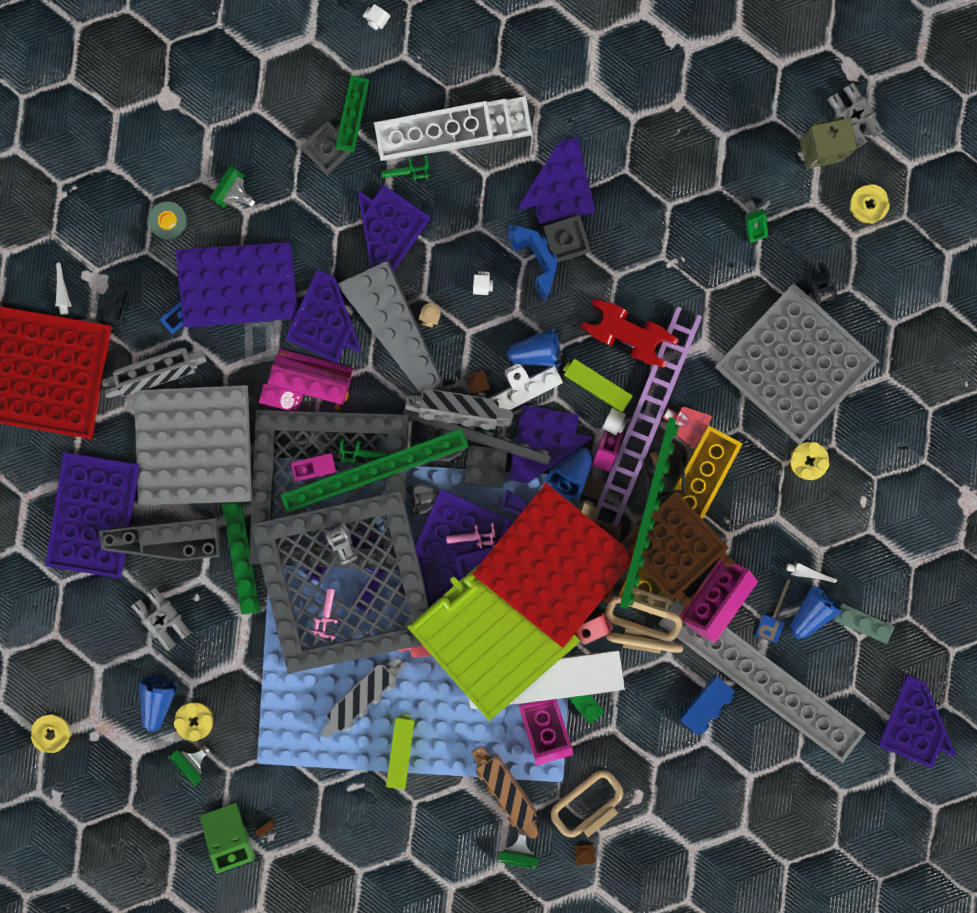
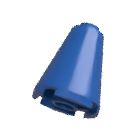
[507,328,562,366]
[546,448,594,500]
[790,585,842,639]
[139,676,178,732]

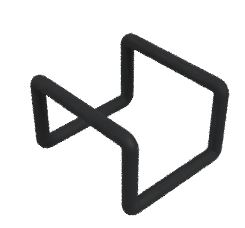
[643,456,686,496]

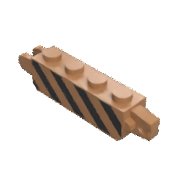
[472,745,538,839]

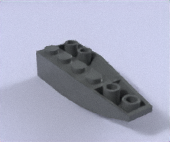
[99,516,220,561]

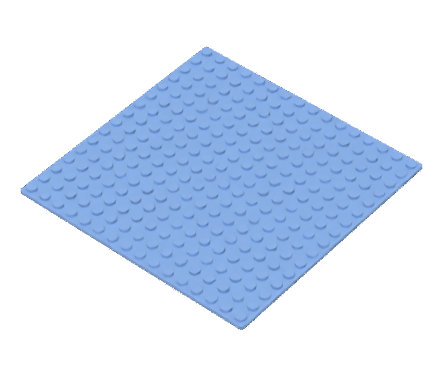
[257,458,580,782]

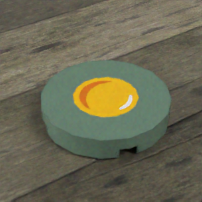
[148,201,187,240]

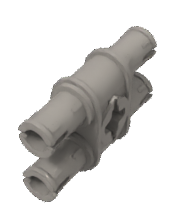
[827,83,884,148]
[131,587,191,651]

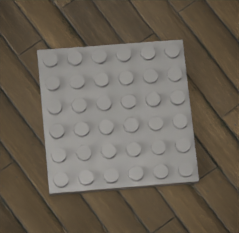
[715,283,879,445]
[134,386,252,505]

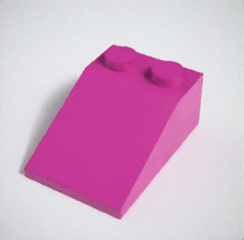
[518,699,573,766]

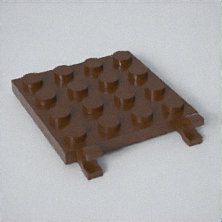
[620,491,734,607]

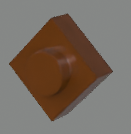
[466,371,490,394]
[582,476,605,501]
[574,843,596,866]

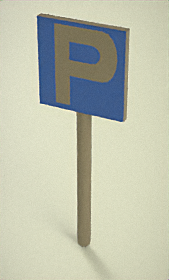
[755,579,791,644]

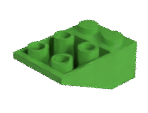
[200,803,256,874]

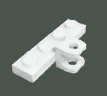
[489,364,563,410]

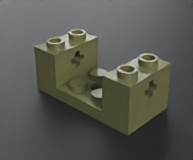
[799,116,857,169]

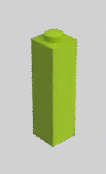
[563,359,633,412]
[386,713,415,790]

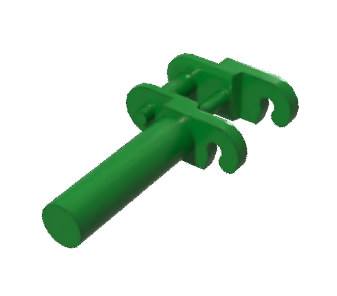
[381,155,430,182]
[339,439,389,465]

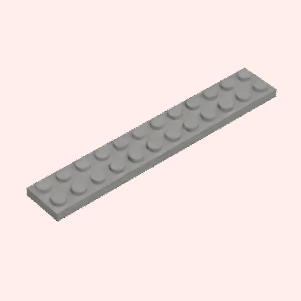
[658,599,866,763]

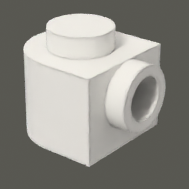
[363,4,390,30]
[473,271,493,295]
[602,408,626,435]

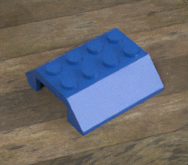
[508,225,558,302]

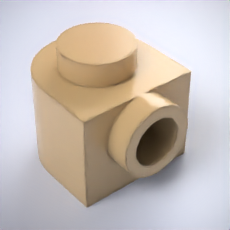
[419,303,441,328]

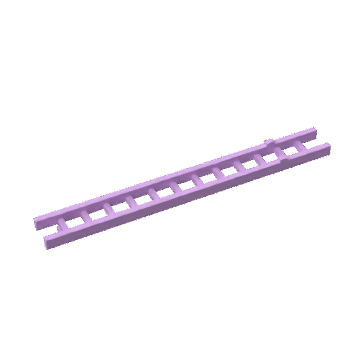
[596,306,702,525]

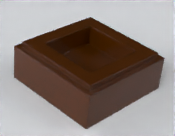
[255,818,276,838]

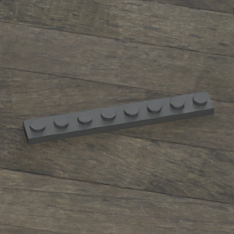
[402,408,551,466]

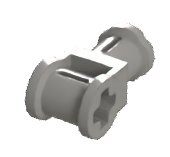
[325,523,357,565]

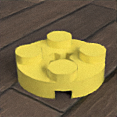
[850,185,889,224]
[790,442,829,480]
[174,702,213,741]
[31,714,71,753]

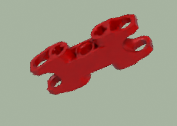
[580,299,679,368]

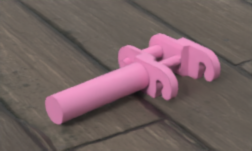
[447,522,496,549]
[311,588,338,639]

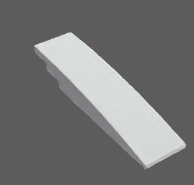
[374,96,533,161]
[469,650,625,709]

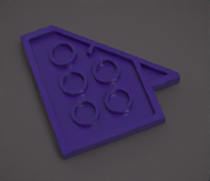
[518,137,595,225]
[358,185,431,272]
[285,269,361,363]
[509,405,592,484]
[878,675,956,768]

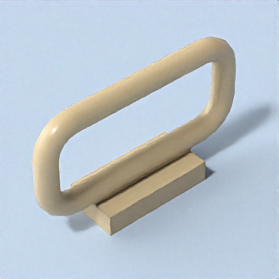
[605,588,682,641]
[606,628,683,654]
[550,770,623,837]

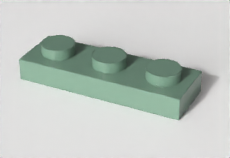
[833,603,895,644]

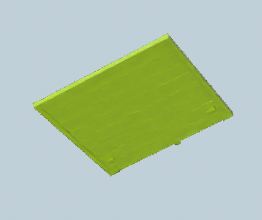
[407,564,581,722]

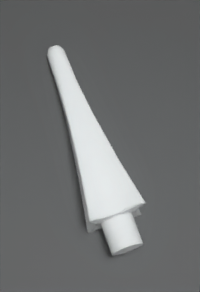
[55,262,71,315]
[786,562,837,583]

